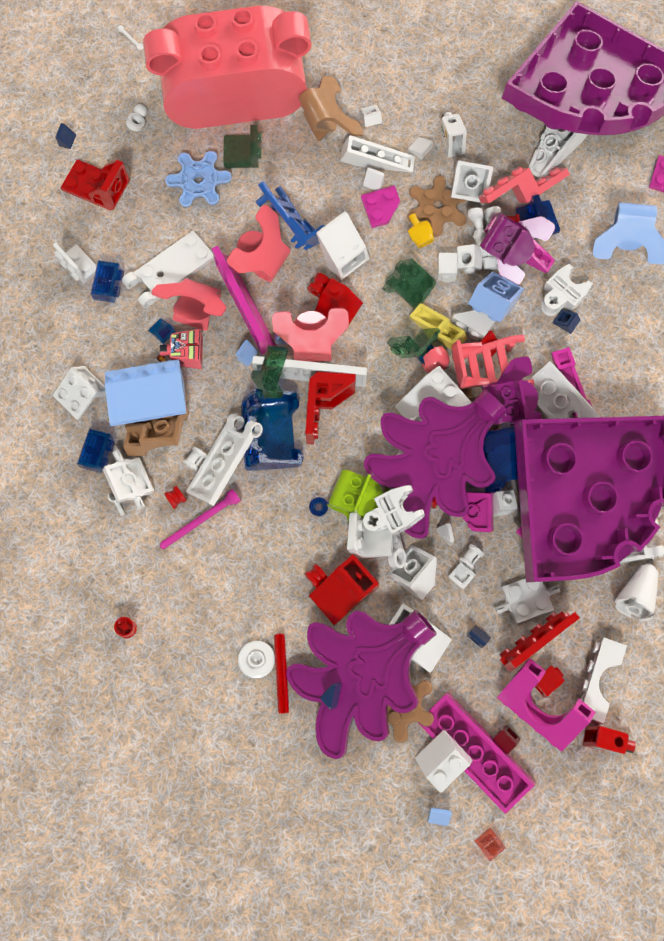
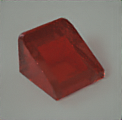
[474,828,506,861]

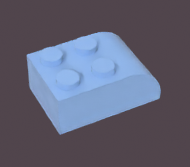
[468,271,524,322]

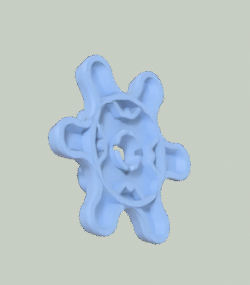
[165,151,232,207]

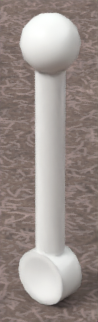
[118,25,144,50]

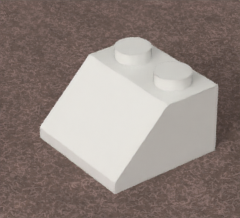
[415,730,473,793]

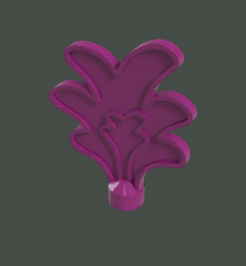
[364,390,507,539]
[286,609,437,759]

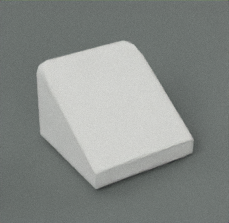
[360,105,382,127]
[408,137,433,160]
[363,167,384,191]

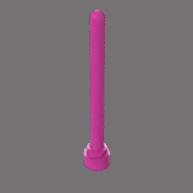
[159,488,241,549]

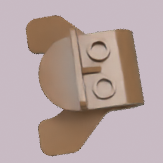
[299,76,364,141]

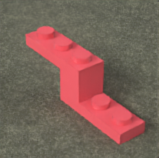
[478,167,570,203]

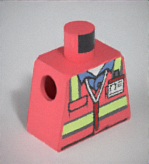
[160,329,203,369]

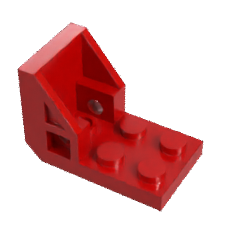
[60,159,130,210]
[305,372,356,445]

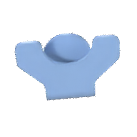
[593,202,664,265]

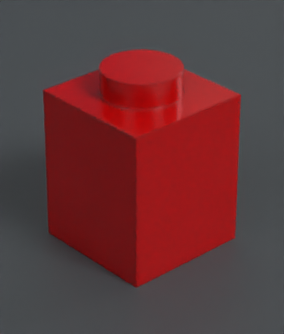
[535,665,565,698]

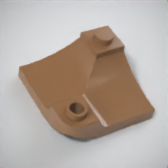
[123,405,189,456]

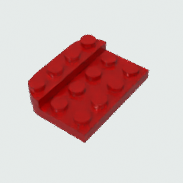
[499,611,580,672]

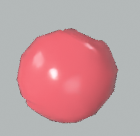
[422,346,450,374]

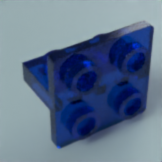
[515,194,560,239]

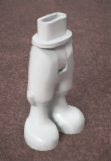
[468,206,501,270]

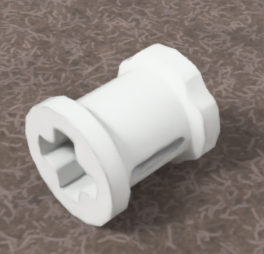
[182,446,207,472]
[459,544,484,570]

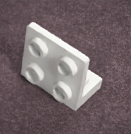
[53,242,100,284]
[53,366,106,420]
[347,513,393,558]

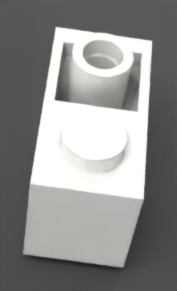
[452,310,496,341]

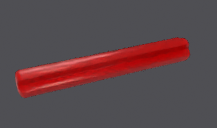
[274,633,289,714]

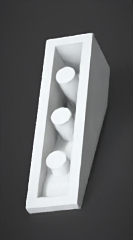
[340,135,415,173]

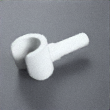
[108,491,125,516]

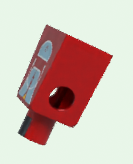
[582,725,636,755]

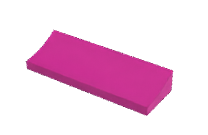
[211,246,277,355]
[417,692,536,814]

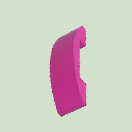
[551,347,592,418]

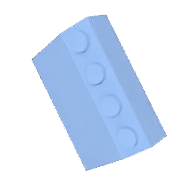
[105,359,187,426]

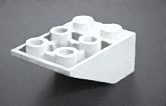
[316,211,369,280]
[389,603,452,673]

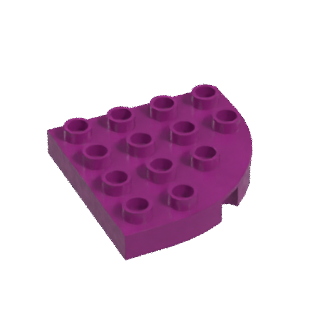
[501,1,664,135]
[514,416,664,583]

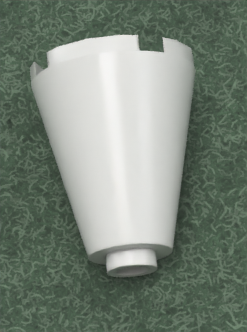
[615,564,659,621]

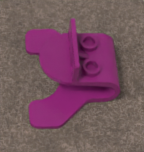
[479,213,555,285]
[482,356,542,425]

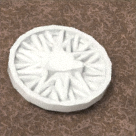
[238,641,275,678]

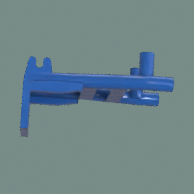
[256,181,326,250]

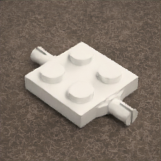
[103,449,154,510]
[495,579,561,625]

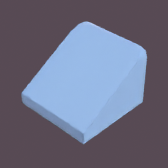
[236,340,258,366]
[428,807,452,826]

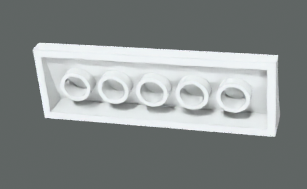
[252,356,368,387]

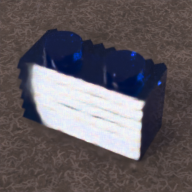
[90,260,124,303]
[77,429,115,474]

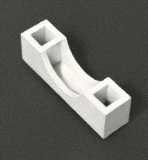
[581,637,627,724]

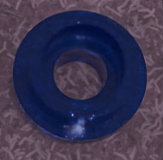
[309,497,328,517]

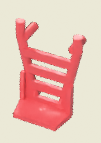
[452,335,534,389]

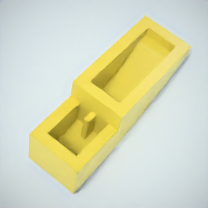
[409,303,467,350]

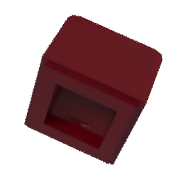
[493,725,520,754]

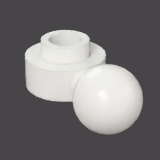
[126,104,147,132]

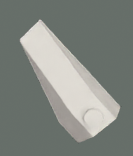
[528,127,588,178]

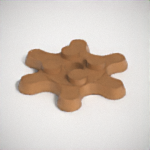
[407,176,467,237]
[387,680,434,743]

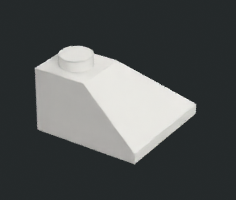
[451,161,493,202]
[387,545,437,600]

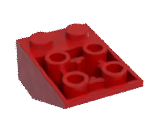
[309,554,379,626]

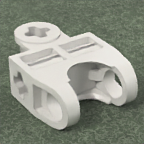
[541,264,593,316]
[363,485,425,535]

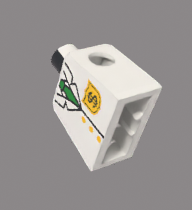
[441,112,467,157]

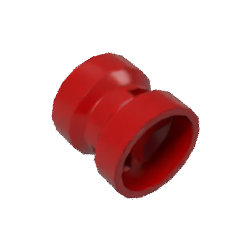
[307,273,330,298]
[114,617,137,639]

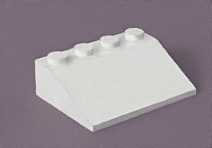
[395,366,472,419]

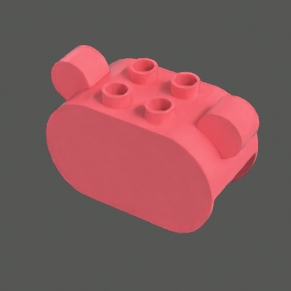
[143,6,312,129]

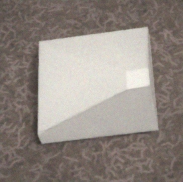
[436,523,454,546]

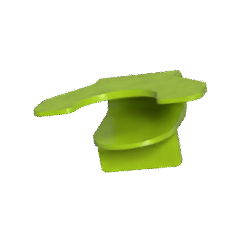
[327,470,391,522]

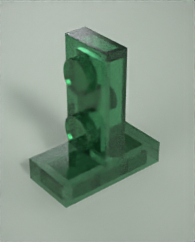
[251,346,288,398]

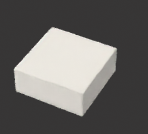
[448,562,476,590]

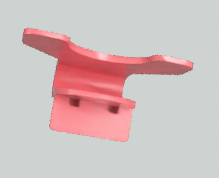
[227,205,291,282]
[151,278,226,331]
[272,308,349,362]

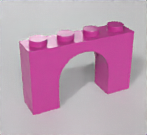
[497,658,596,752]

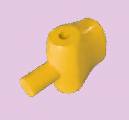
[407,213,435,249]

